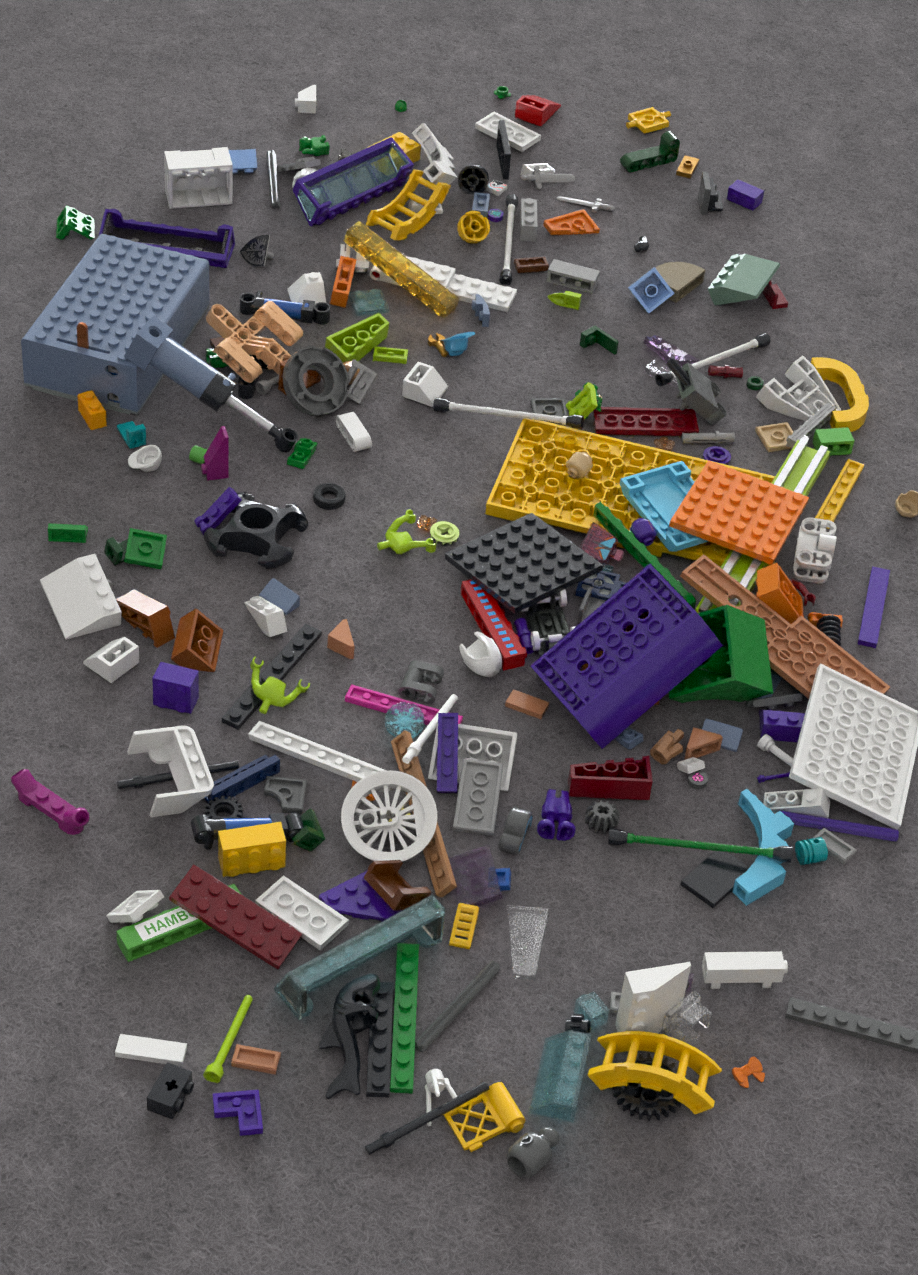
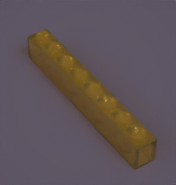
[344,221,460,318]

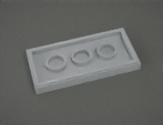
[453,758,504,836]

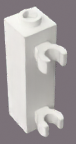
[702,951,788,989]

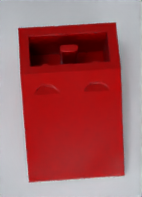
[515,95,561,126]

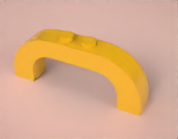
[811,357,869,432]

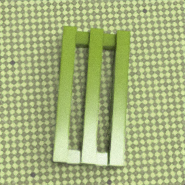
[373,346,408,364]

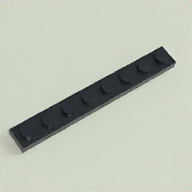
[222,624,322,730]

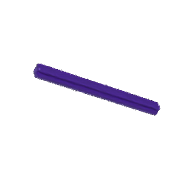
[780,810,899,842]

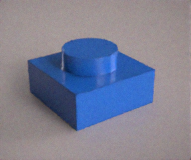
[488,868,511,891]

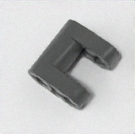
[398,660,444,704]

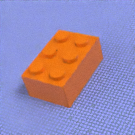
[755,563,804,624]

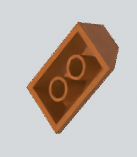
[171,608,223,672]

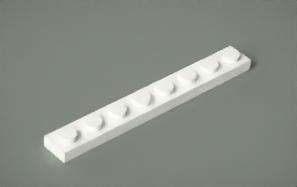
[248,721,391,792]

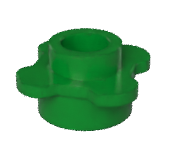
[494,86,511,99]

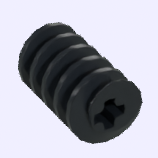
[817,615,841,646]

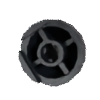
[457,163,489,195]

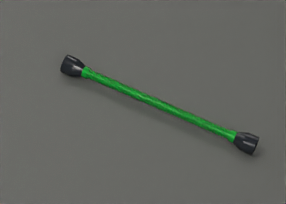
[608,828,793,863]

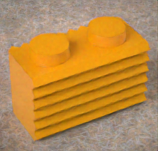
[77,390,107,430]

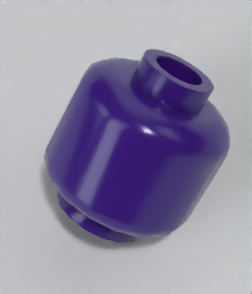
[630,518,657,546]

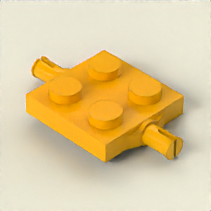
[626,107,671,134]

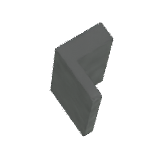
[577,586,605,625]

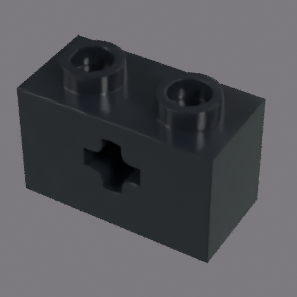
[147,1062,194,1119]

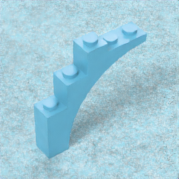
[732,789,794,906]

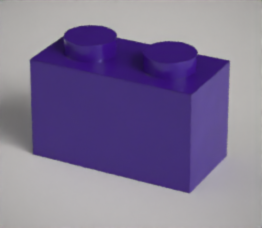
[727,180,764,211]

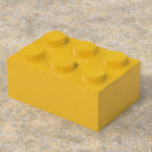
[218,822,286,877]

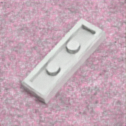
[115,1034,187,1066]

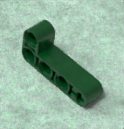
[620,131,680,173]

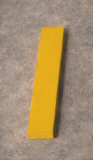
[815,459,864,529]

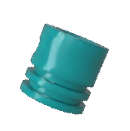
[795,837,828,865]

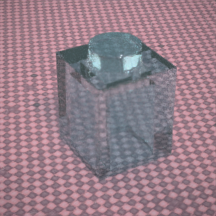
[574,991,609,1030]

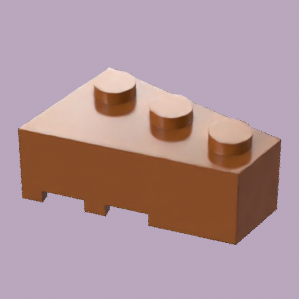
[116,590,175,648]

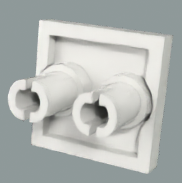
[336,244,369,273]

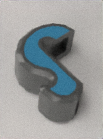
[499,806,533,855]

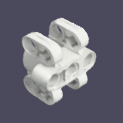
[793,518,837,584]

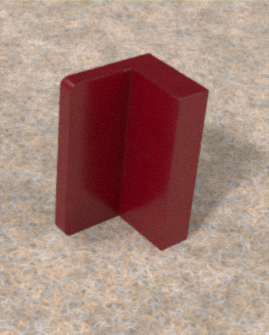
[762,281,788,309]

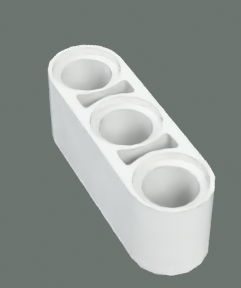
[336,412,372,452]

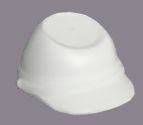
[128,445,162,472]

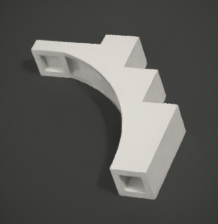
[412,123,458,185]

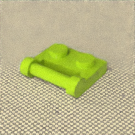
[565,382,597,419]

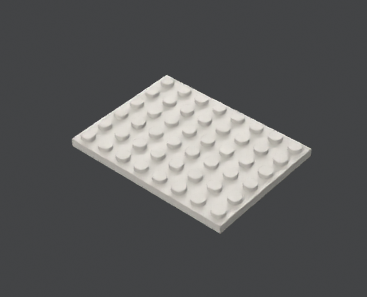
[789,663,918,830]

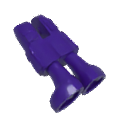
[537,789,576,841]

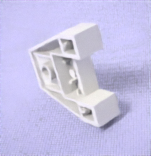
[756,355,841,421]

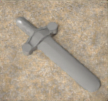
[521,166,575,190]
[556,196,615,213]

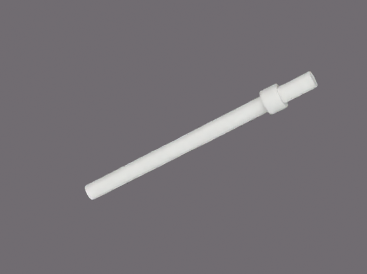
[402,694,458,764]

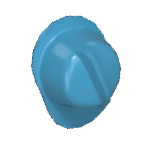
[440,332,475,356]

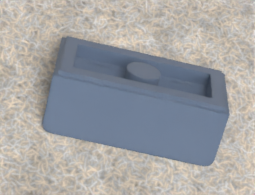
[259,578,300,615]
[702,719,743,752]

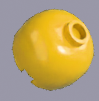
[457,210,490,244]

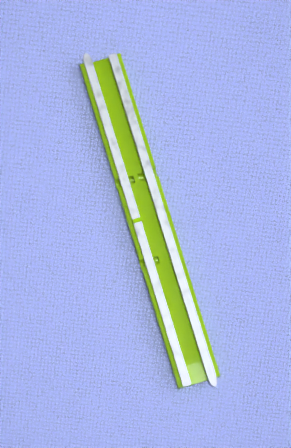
[695,436,830,613]

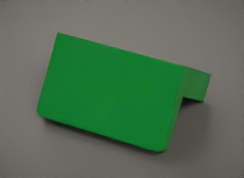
[48,523,88,543]

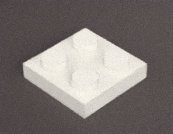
[106,890,164,924]

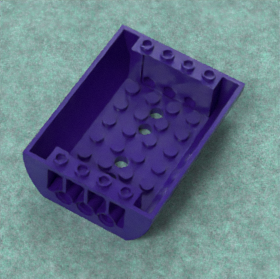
[530,564,723,749]

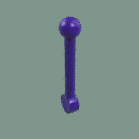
[757,772,790,783]

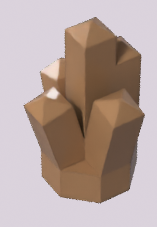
[650,729,684,765]

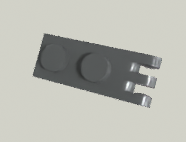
[746,693,802,710]

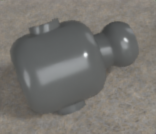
[506,1127,559,1178]

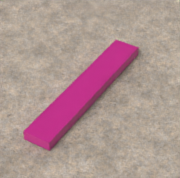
[345,684,463,728]

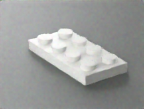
[475,112,541,152]
[255,875,349,951]

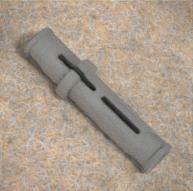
[682,431,735,445]

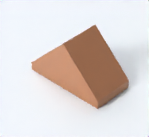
[327,619,355,659]
[684,727,723,760]

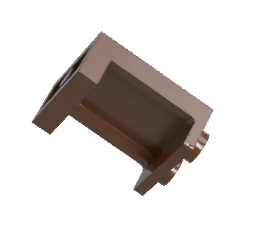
[363,860,432,911]

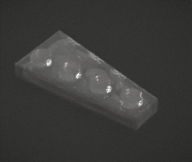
[507,905,549,981]

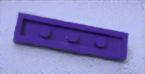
[437,713,458,793]

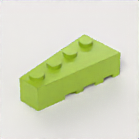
[325,313,389,362]

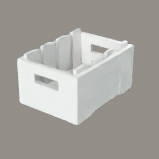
[164,147,233,209]

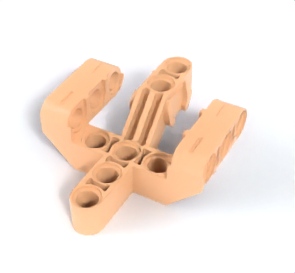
[206,301,303,383]

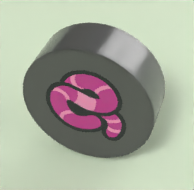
[687,770,708,789]

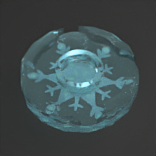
[385,702,424,738]

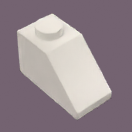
[295,85,316,113]

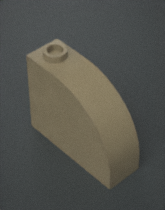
[656,262,705,303]

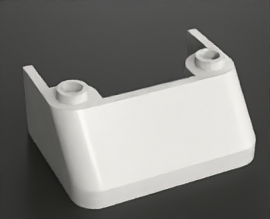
[127,726,214,817]

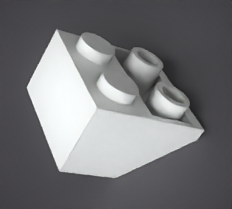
[402,362,448,407]
[83,637,139,683]

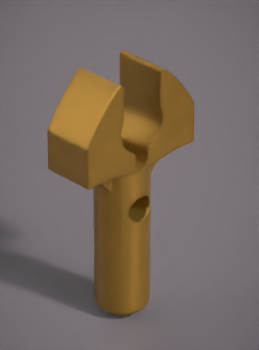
[428,333,448,357]

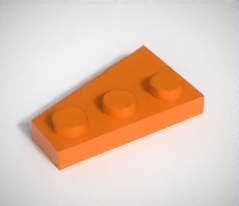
[543,209,600,235]

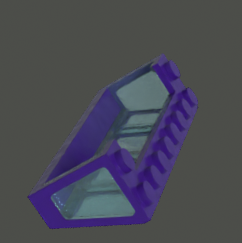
[293,137,414,227]

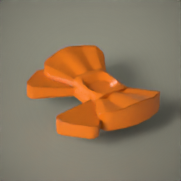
[732,1056,765,1088]

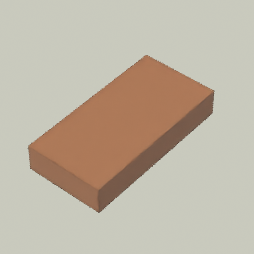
[505,689,549,719]
[231,1044,281,1074]

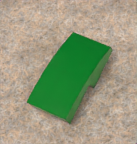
[287,438,318,469]

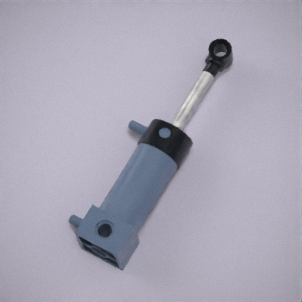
[124,315,298,452]

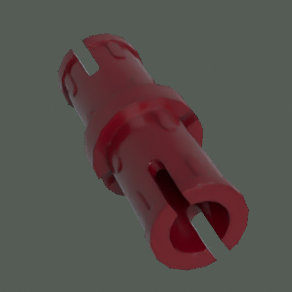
[708,365,743,378]

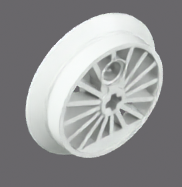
[341,770,437,861]

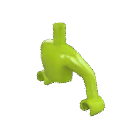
[377,509,436,554]
[250,657,310,714]

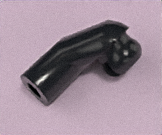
[634,236,649,253]

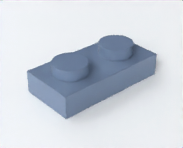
[472,192,490,217]

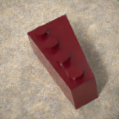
[568,756,653,800]

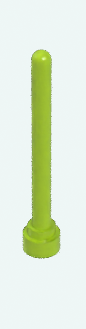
[203,995,253,1083]

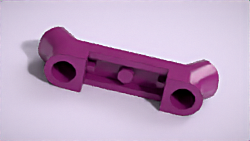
[11,769,90,835]

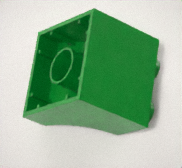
[669,605,773,703]

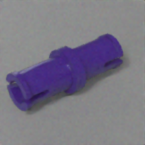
[514,618,534,654]

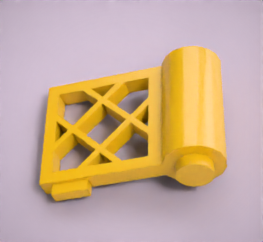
[444,1082,525,1152]

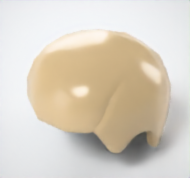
[895,490,918,518]

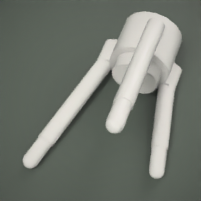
[425,1069,461,1126]

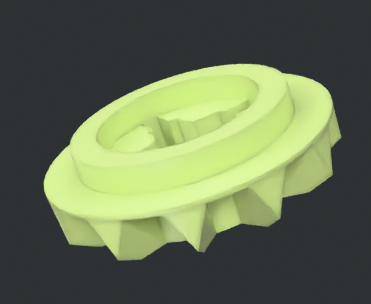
[430,521,459,545]

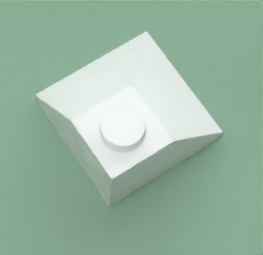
[287,272,326,304]

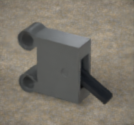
[666,357,727,425]

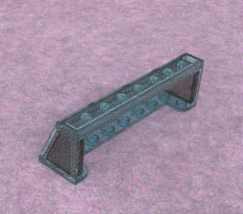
[274,895,445,1020]

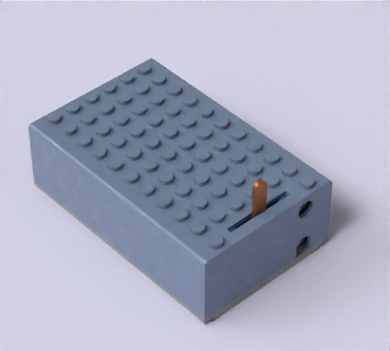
[21,234,209,415]

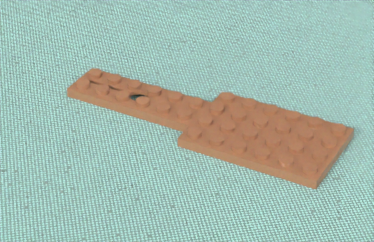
[680,555,890,699]

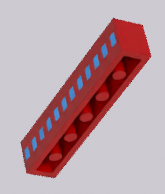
[461,579,527,671]

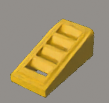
[449,903,479,950]

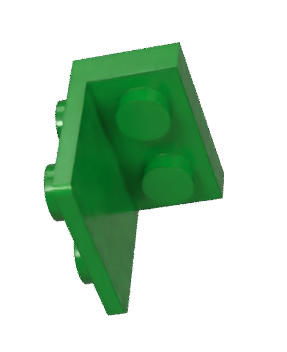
[56,205,94,240]

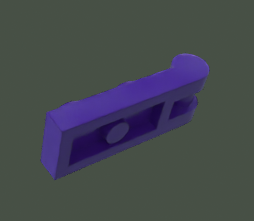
[194,487,242,535]

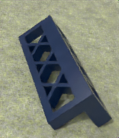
[204,754,280,803]

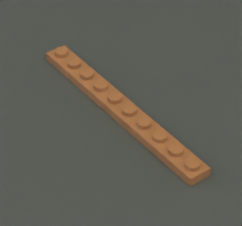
[391,730,457,898]

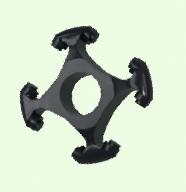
[204,491,308,569]

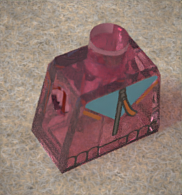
[580,522,624,565]

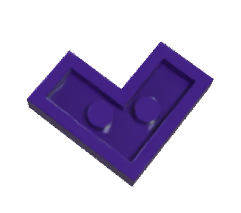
[213,1090,263,1136]

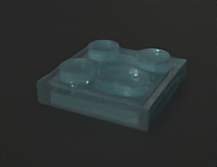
[349,289,389,316]

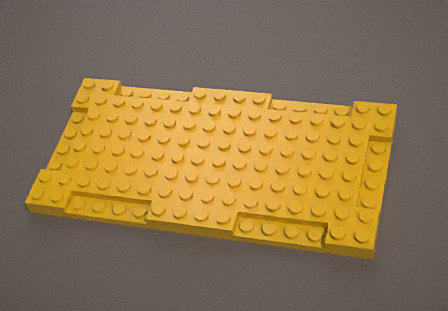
[485,419,775,567]

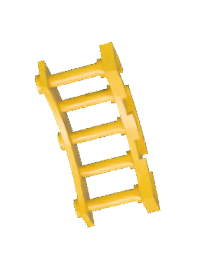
[366,169,451,240]
[588,1031,722,1114]

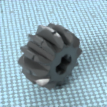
[585,800,620,834]

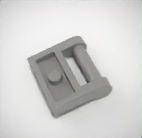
[347,359,379,404]

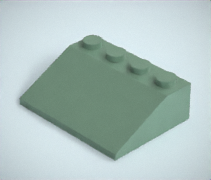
[708,254,780,305]

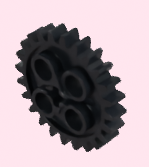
[612,1053,682,1121]

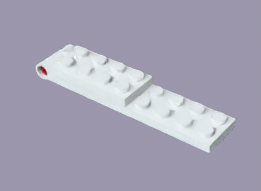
[369,252,517,312]

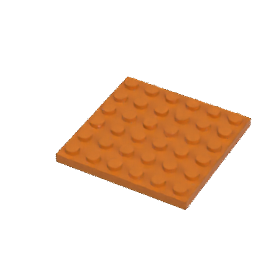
[669,460,809,565]

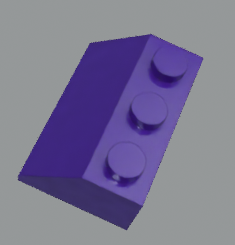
[759,709,805,742]

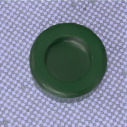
[746,376,764,391]

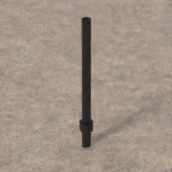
[117,761,239,789]
[365,1082,490,1155]

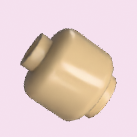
[566,452,593,478]

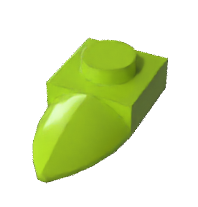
[548,291,582,310]

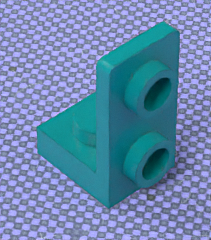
[117,421,146,449]

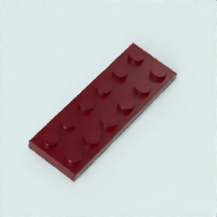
[592,407,699,436]
[169,864,302,969]

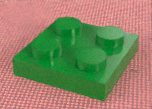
[124,528,167,569]

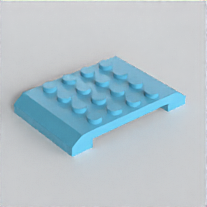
[620,461,708,552]

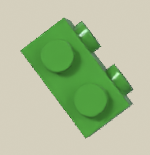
[812,427,854,456]

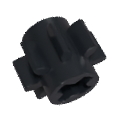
[565,1014,591,1042]

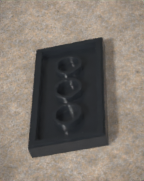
[496,120,511,180]

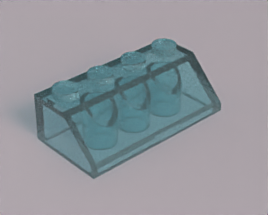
[529,1030,592,1123]

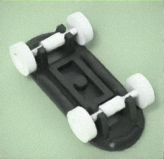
[521,589,576,657]

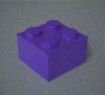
[152,662,199,714]

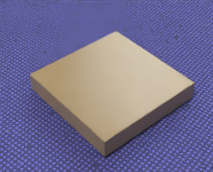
[755,422,793,452]

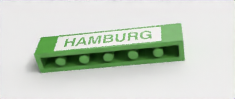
[116,884,241,962]

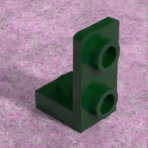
[579,325,619,355]
[104,537,128,566]
[292,808,325,851]

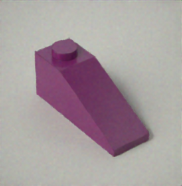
[201,426,229,481]

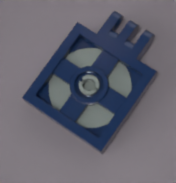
[575,570,626,601]

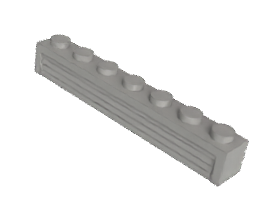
[786,403,836,449]

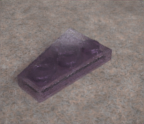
[643,335,699,366]

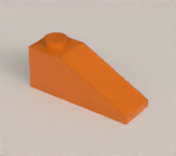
[330,256,357,308]

